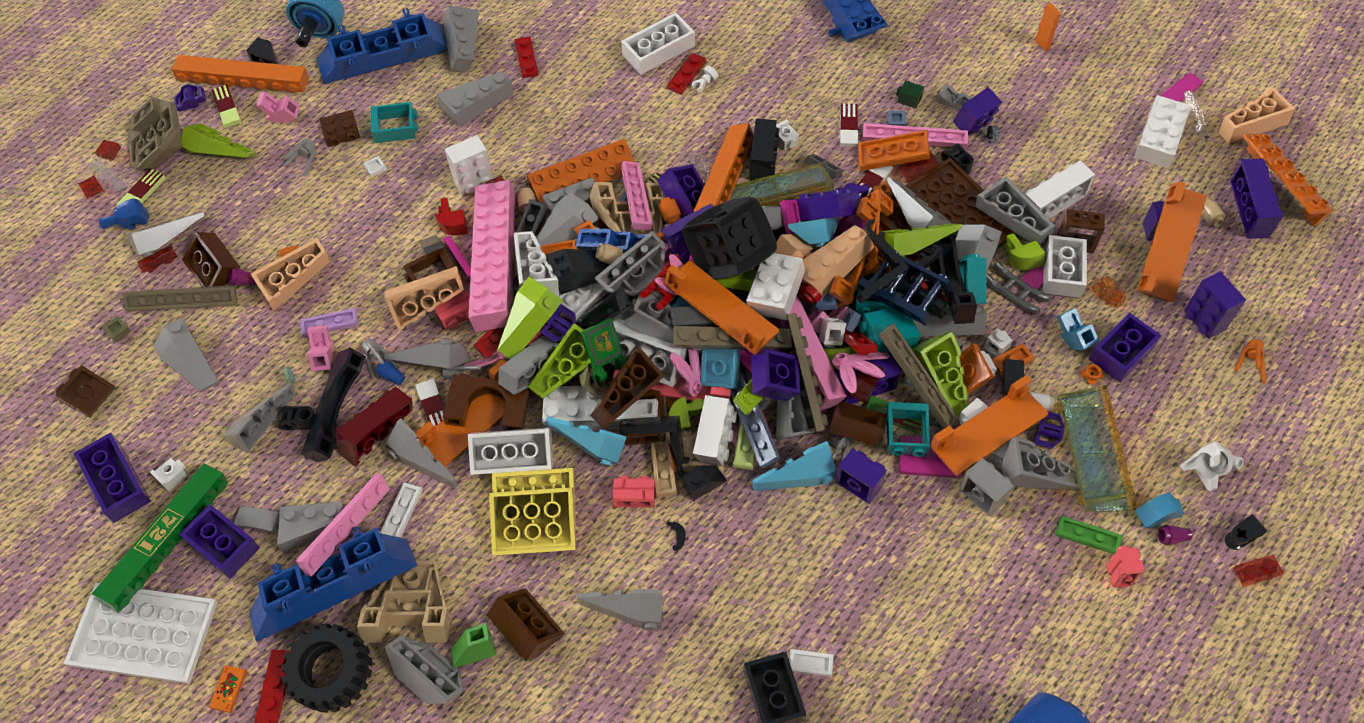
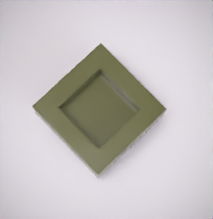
[102,316,131,342]

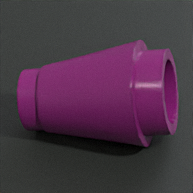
[228,267,256,285]
[1158,525,1192,546]

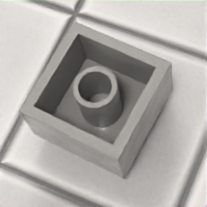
[959,458,1014,517]

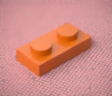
[992,343,1034,378]

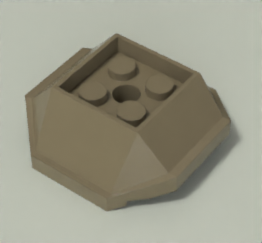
[128,97,182,171]

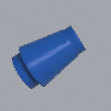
[375,360,405,385]

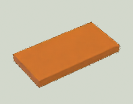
[858,130,930,171]

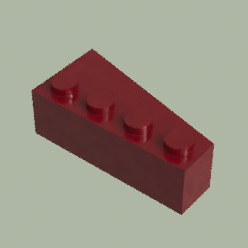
[336,386,413,467]

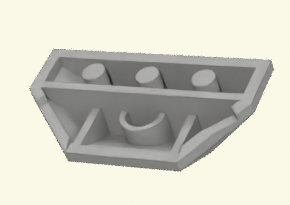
[595,231,665,297]
[385,635,463,704]

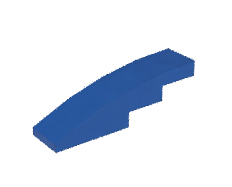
[576,229,647,253]

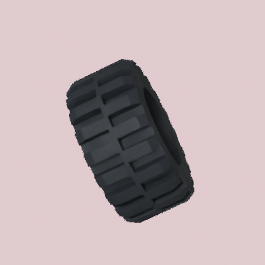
[281,623,373,713]

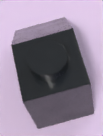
[246,37,278,64]
[682,465,727,501]

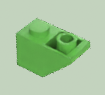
[451,623,496,668]

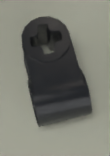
[941,144,974,175]
[278,406,315,431]
[1225,514,1268,550]

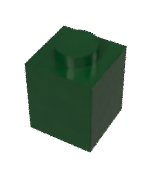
[896,80,924,109]

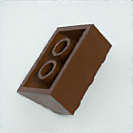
[182,232,241,287]
[486,588,565,662]

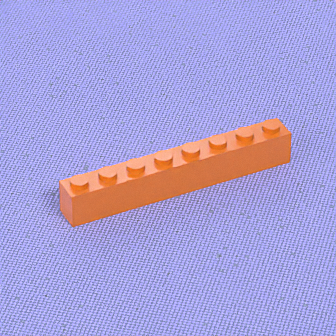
[171,55,309,93]
[694,123,754,212]

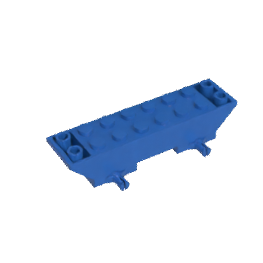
[822,0,888,43]
[317,8,448,84]
[249,527,418,642]

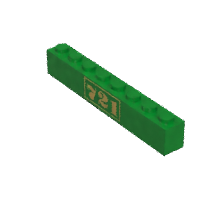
[92,463,228,613]

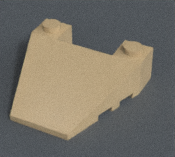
[589,182,666,234]
[357,560,450,643]

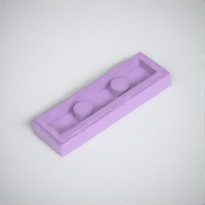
[300,308,359,338]

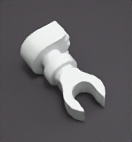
[692,65,719,93]

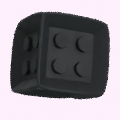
[682,197,777,280]

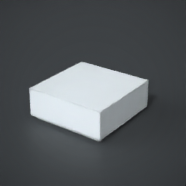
[363,156,387,177]

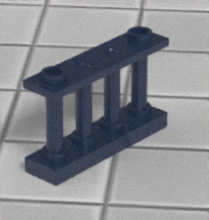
[858,249,951,326]

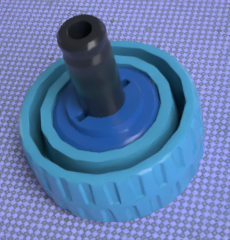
[286,0,345,47]

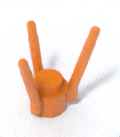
[1234,339,1266,384]

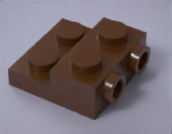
[319,110,361,147]
[56,365,115,418]

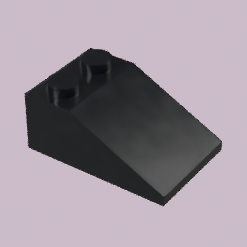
[546,249,610,295]

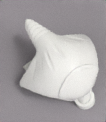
[1180,441,1244,492]

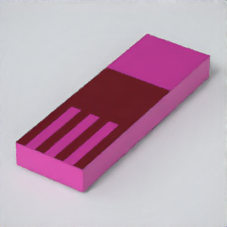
[443,236,471,284]

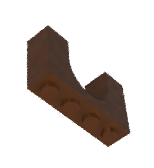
[443,374,531,431]

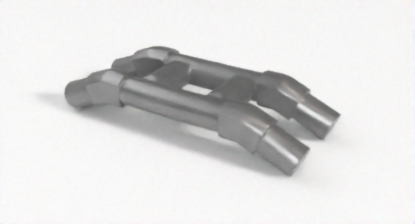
[986,261,1052,315]

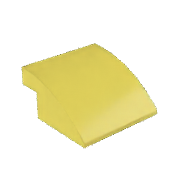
[489,468,576,556]

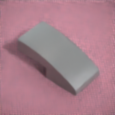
[936,84,971,111]
[234,507,280,533]

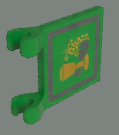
[581,318,627,382]

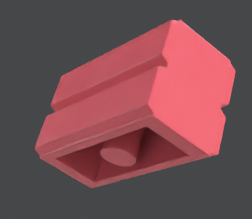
[434,290,470,331]
[613,476,655,508]
[1106,546,1145,588]

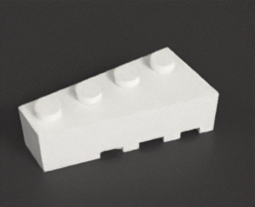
[514,231,559,297]

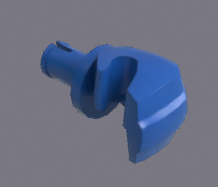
[98,198,149,229]

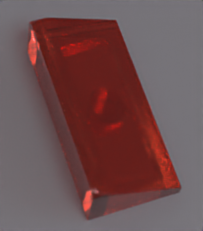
[898,151,939,183]

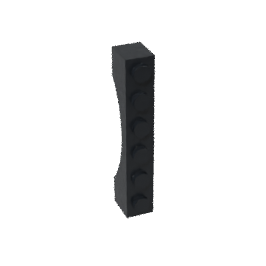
[932,235,977,324]
[301,347,366,462]

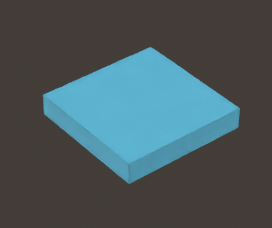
[700,348,741,389]

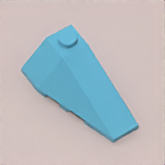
[788,217,839,247]
[545,416,626,467]
[752,441,836,491]

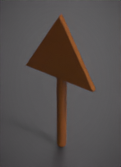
[666,432,677,473]

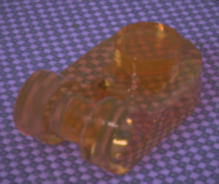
[1092,276,1126,308]

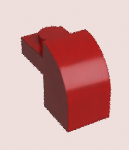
[435,198,468,235]

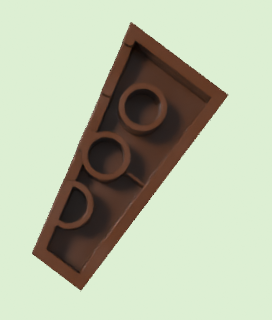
[590,346,665,430]

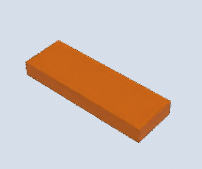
[1035,3,1061,51]

